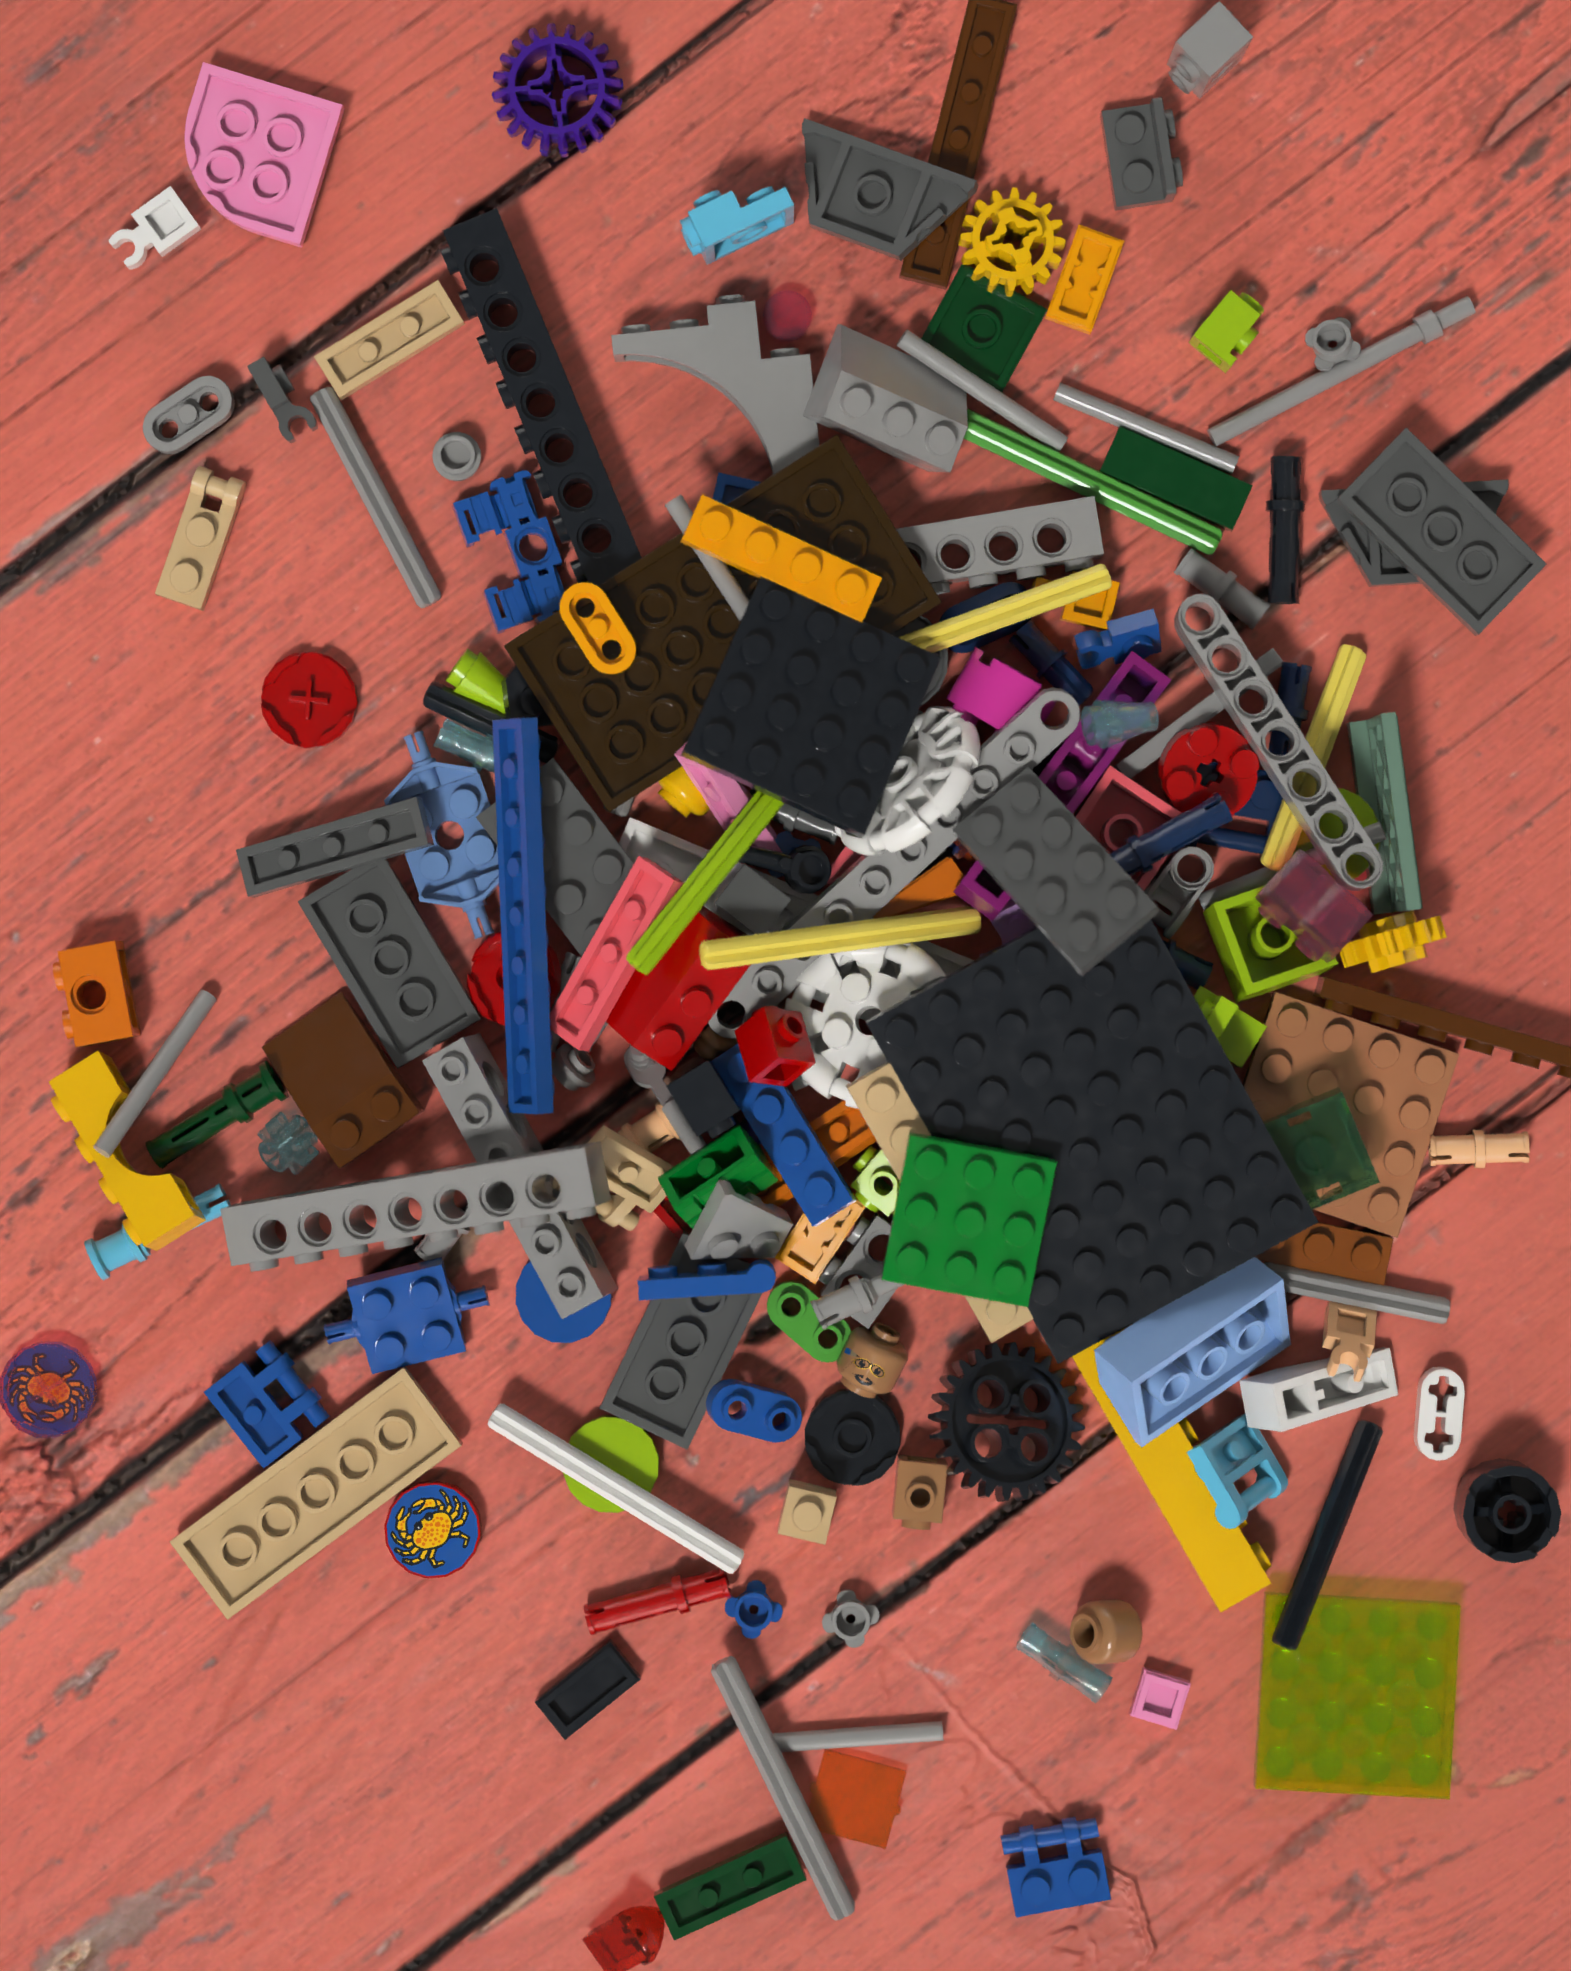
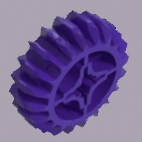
[492,23,624,157]

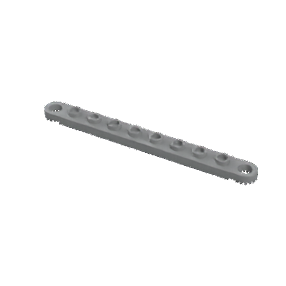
[708,687,1080,1038]

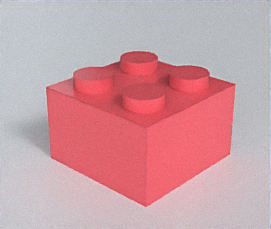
[1074,766,1181,891]

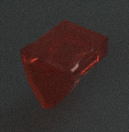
[582,1905,664,1971]

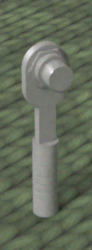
[624,1045,707,1155]

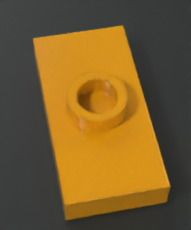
[1045,225,1124,335]
[775,1192,865,1284]

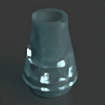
[1081,700,1159,749]

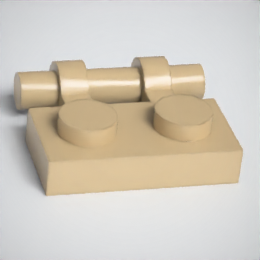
[552,1125,674,1231]

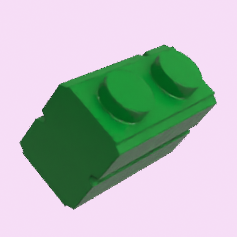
[658,1123,778,1229]

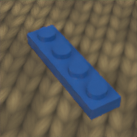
[711,1044,857,1227]

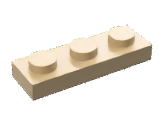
[314,280,465,401]

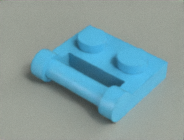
[1187,1413,1288,1529]

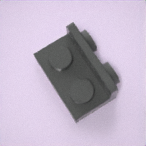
[1100,97,1183,211]

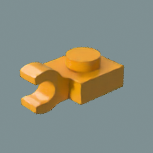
[1031,571,1120,631]

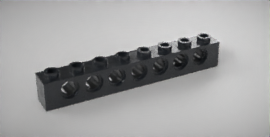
[440,208,642,586]

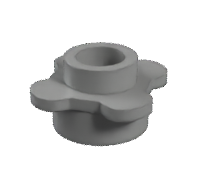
[1305,317,1361,371]
[822,1590,879,1648]

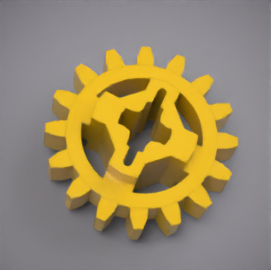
[958,187,1066,297]
[1338,910,1447,973]

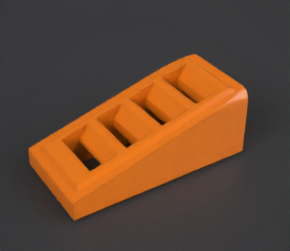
[872,857,964,919]

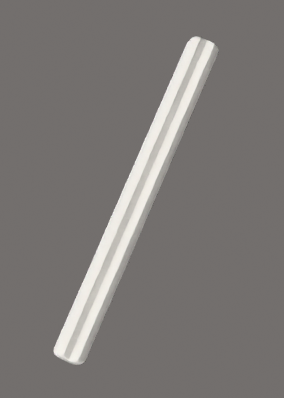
[488,1403,744,1574]

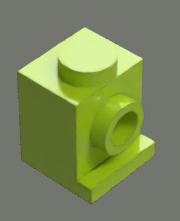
[1189,290,1264,374]

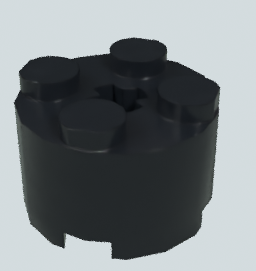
[1453,1458,1561,1563]

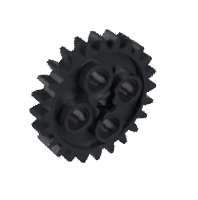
[928,1342,1085,1502]

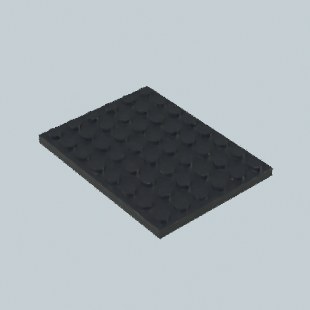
[866,919,1318,1364]

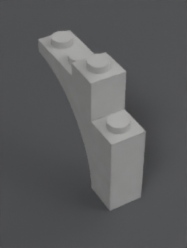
[611,295,819,475]

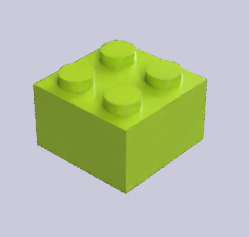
[1203,872,1338,1003]

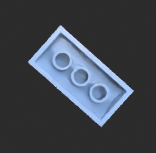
[1094,1257,1291,1447]

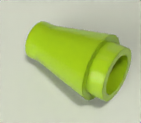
[446,649,505,714]

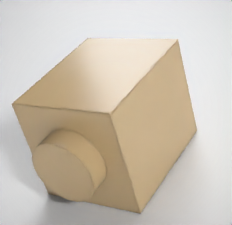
[778,1479,837,1545]

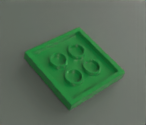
[881,1132,1057,1307]

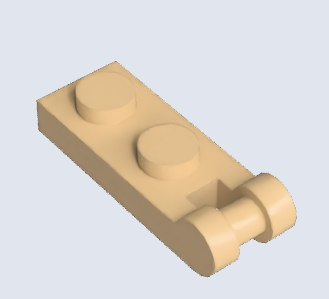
[155,466,246,611]

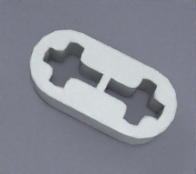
[1414,1366,1465,1461]

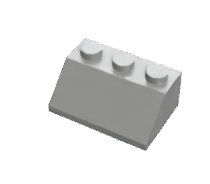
[803,324,968,473]

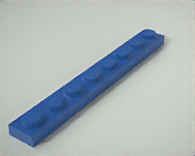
[492,718,555,1114]

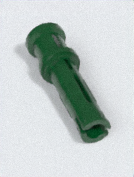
[145,1061,289,1169]

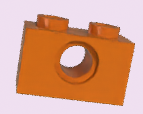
[53,940,141,1047]

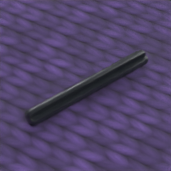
[1272,1420,1383,1650]

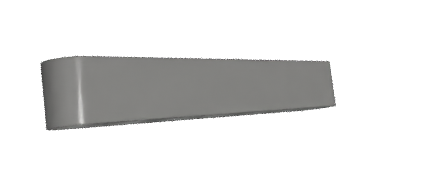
[1174,594,1383,891]

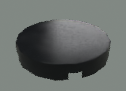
[805,1389,900,1486]

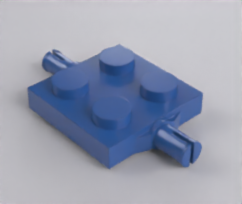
[324,1257,490,1374]

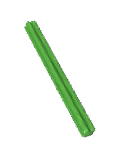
[963,409,1223,555]

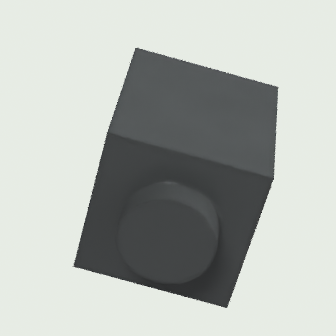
[715,864,793,934]

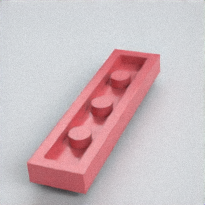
[550,856,684,1052]

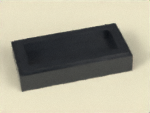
[535,1639,641,1740]

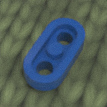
[706,1379,802,1443]

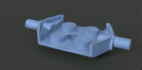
[384,731,499,939]

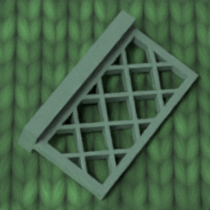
[1347,712,1423,915]

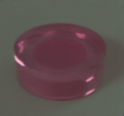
[763,290,812,342]

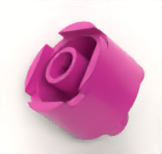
[947,647,1057,735]

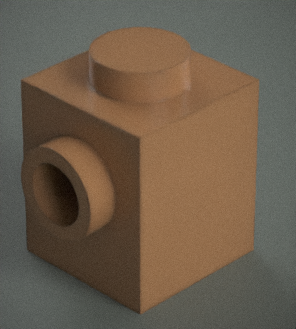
[892,1455,948,1530]

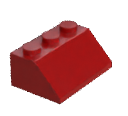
[606,906,751,1071]

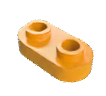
[560,582,637,674]

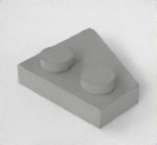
[685,1180,793,1260]

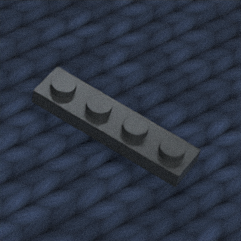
[236,797,434,897]

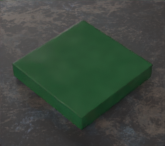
[921,265,1048,393]

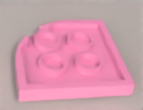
[184,62,345,248]

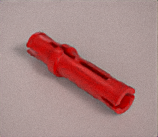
[583,1568,732,1635]

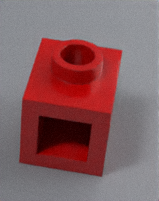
[735,1005,816,1087]

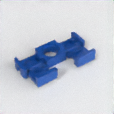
[452,470,565,634]

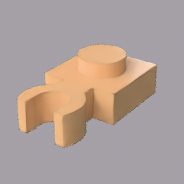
[1322,1301,1377,1382]

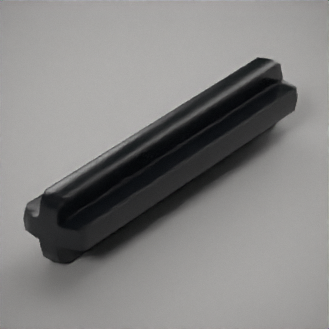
[423,681,560,763]

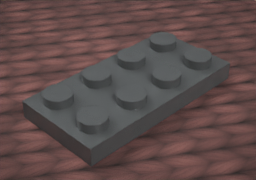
[1335,428,1547,636]
[476,758,634,956]
[952,767,1159,976]
[298,859,482,1069]
[600,1231,762,1450]

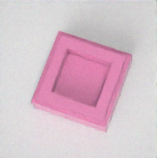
[1129,1667,1191,1730]

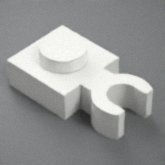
[109,186,201,270]

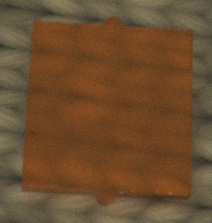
[809,1749,906,1849]

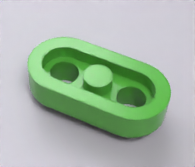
[767,1281,851,1362]

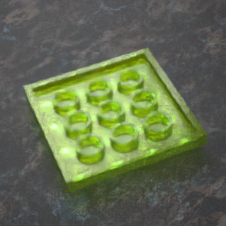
[1253,1592,1461,1800]

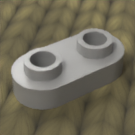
[143,376,235,454]

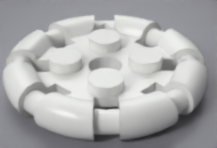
[833,706,980,856]
[785,943,946,1109]

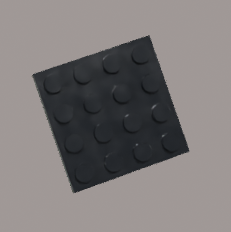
[681,576,941,838]

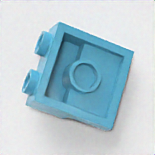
[680,186,794,265]

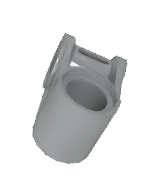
[1144,846,1214,939]

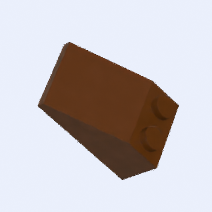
[262,992,425,1168]

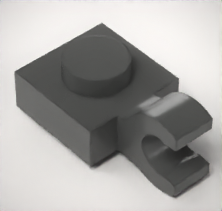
[247,357,318,444]

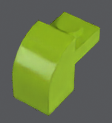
[1194,985,1267,1068]

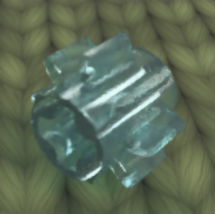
[257,1112,319,1175]

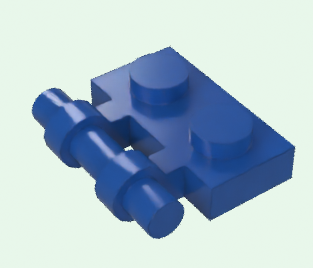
[204,1340,330,1469]
[1000,1816,1111,1918]

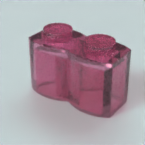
[1255,849,1373,963]

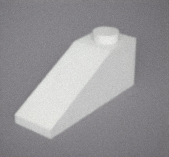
[1239,1347,1398,1432]

